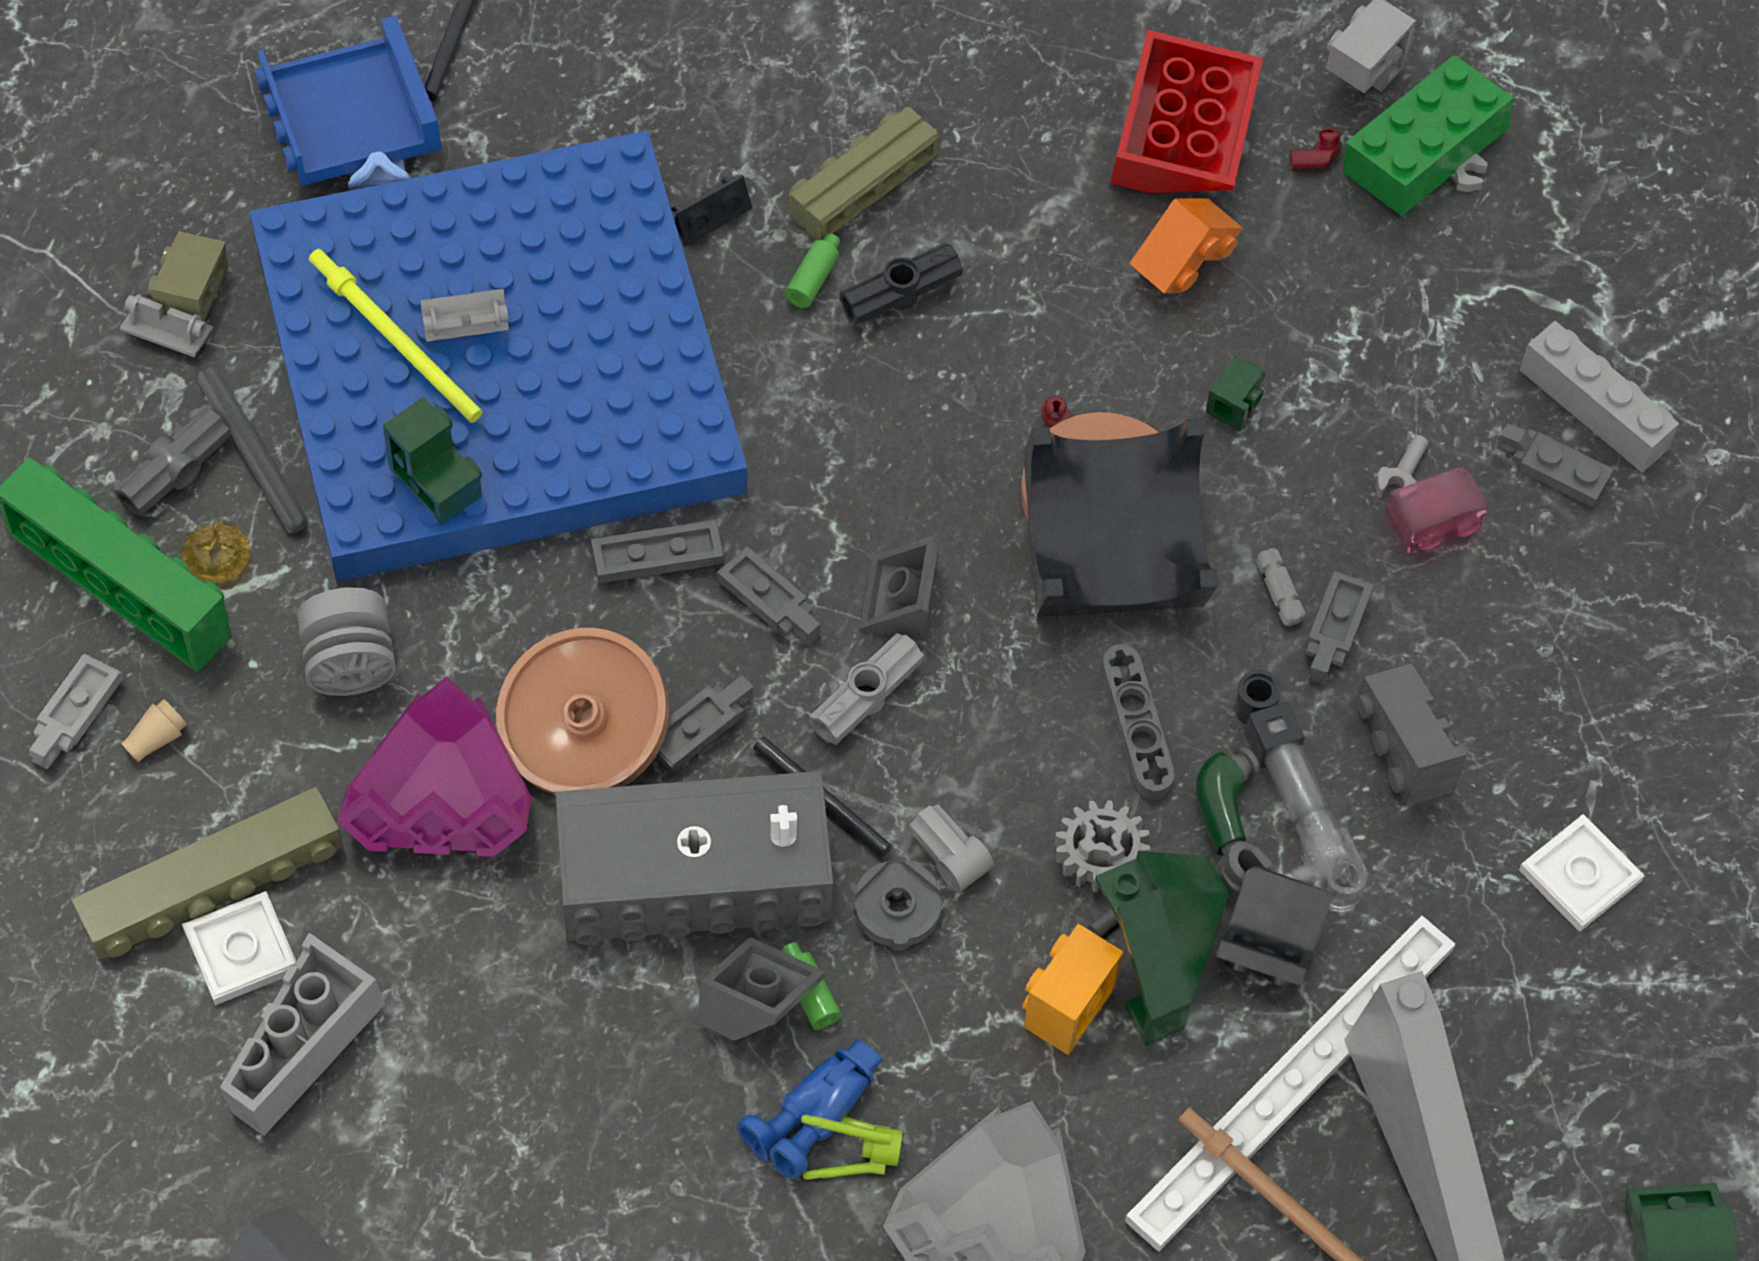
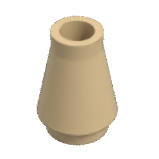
[121,699,187,763]

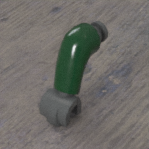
[1195,747,1273,900]

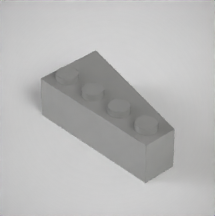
[220,933,385,1136]

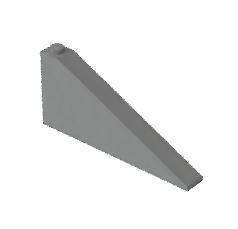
[1344,971,1505,1261]

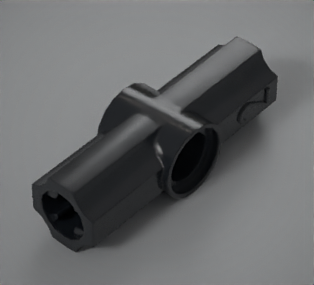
[839,242,963,325]

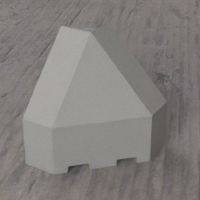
[883,1101,1086,1261]

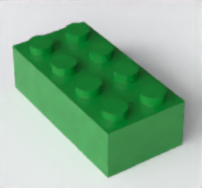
[1343,55,1514,216]

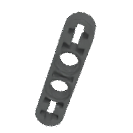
[1101,644,1175,800]

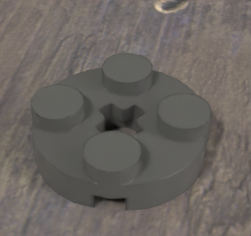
[853,861,942,951]

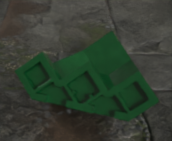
[1095,851,1229,1046]

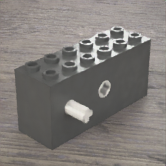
[555,771,833,945]

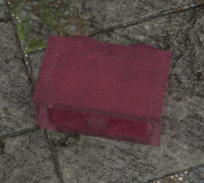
[1385,465,1488,553]

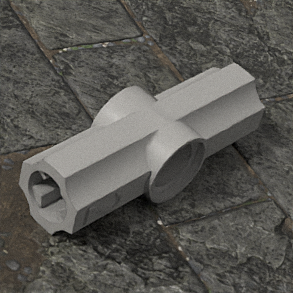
[809,633,924,745]

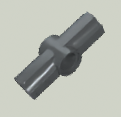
[114,409,231,517]

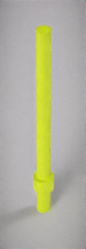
[309,249,482,423]

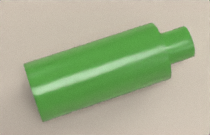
[784,233,840,308]
[781,942,842,1030]

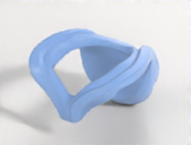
[348,152,412,190]

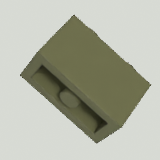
[147,231,228,321]

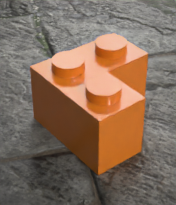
[1129,198,1243,294]

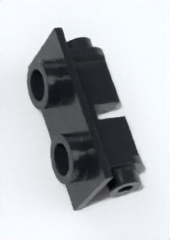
[671,175,753,245]

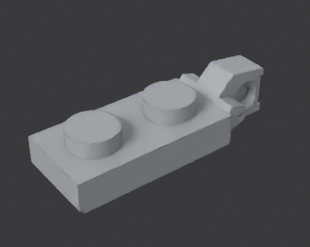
[29,654,123,769]

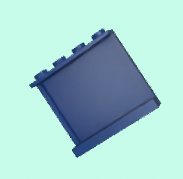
[254,16,442,186]

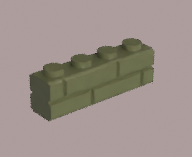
[788,107,940,240]

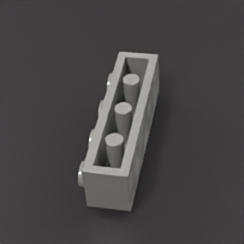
[1519,321,1679,473]

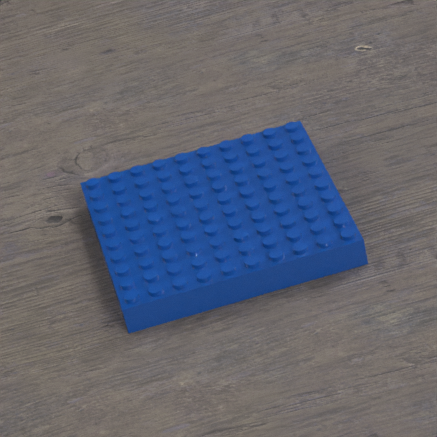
[250,131,747,582]

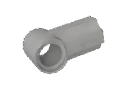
[909,804,994,893]

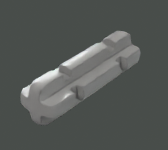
[1256,548,1306,627]

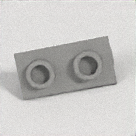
[420,289,509,342]
[120,294,213,357]

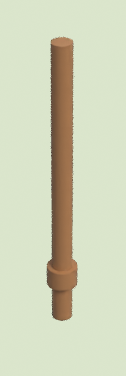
[1178,1107,1363,1261]

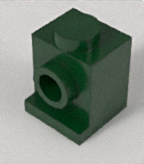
[1205,356,1265,432]

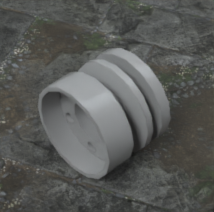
[296,587,396,696]

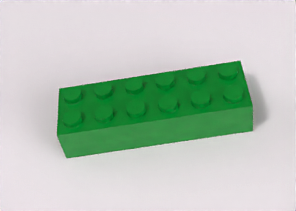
[0,457,232,673]

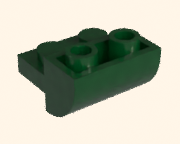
[1625,1183,1737,1261]

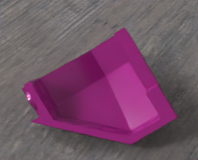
[337,676,532,857]

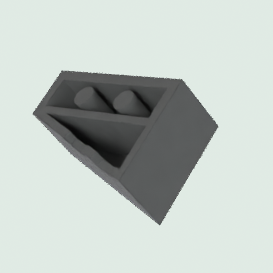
[1356,663,1468,806]

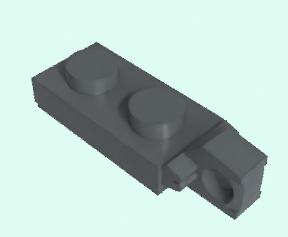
[1496,423,1614,507]
[717,546,821,647]
[1305,571,1374,685]
[656,675,754,773]

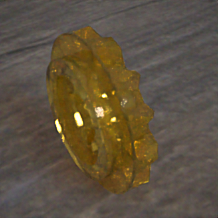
[181,519,250,583]

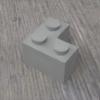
[1326,0,1416,94]

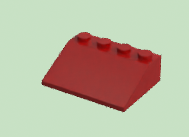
[1109,30,1263,193]

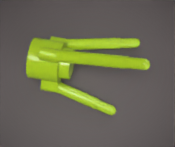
[801,1115,902,1180]

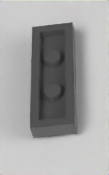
[591,520,724,584]

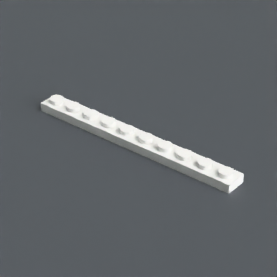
[1125,916,1455,1252]

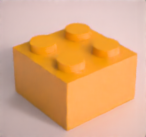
[1022,924,1124,1055]

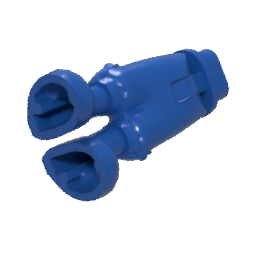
[736,1039,883,1179]

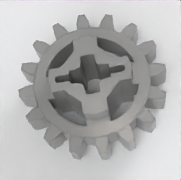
[1055,800,1150,892]

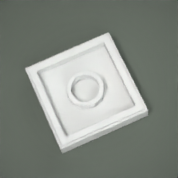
[1519,814,1645,932]
[182,891,296,1006]

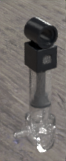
[1234,670,1368,912]

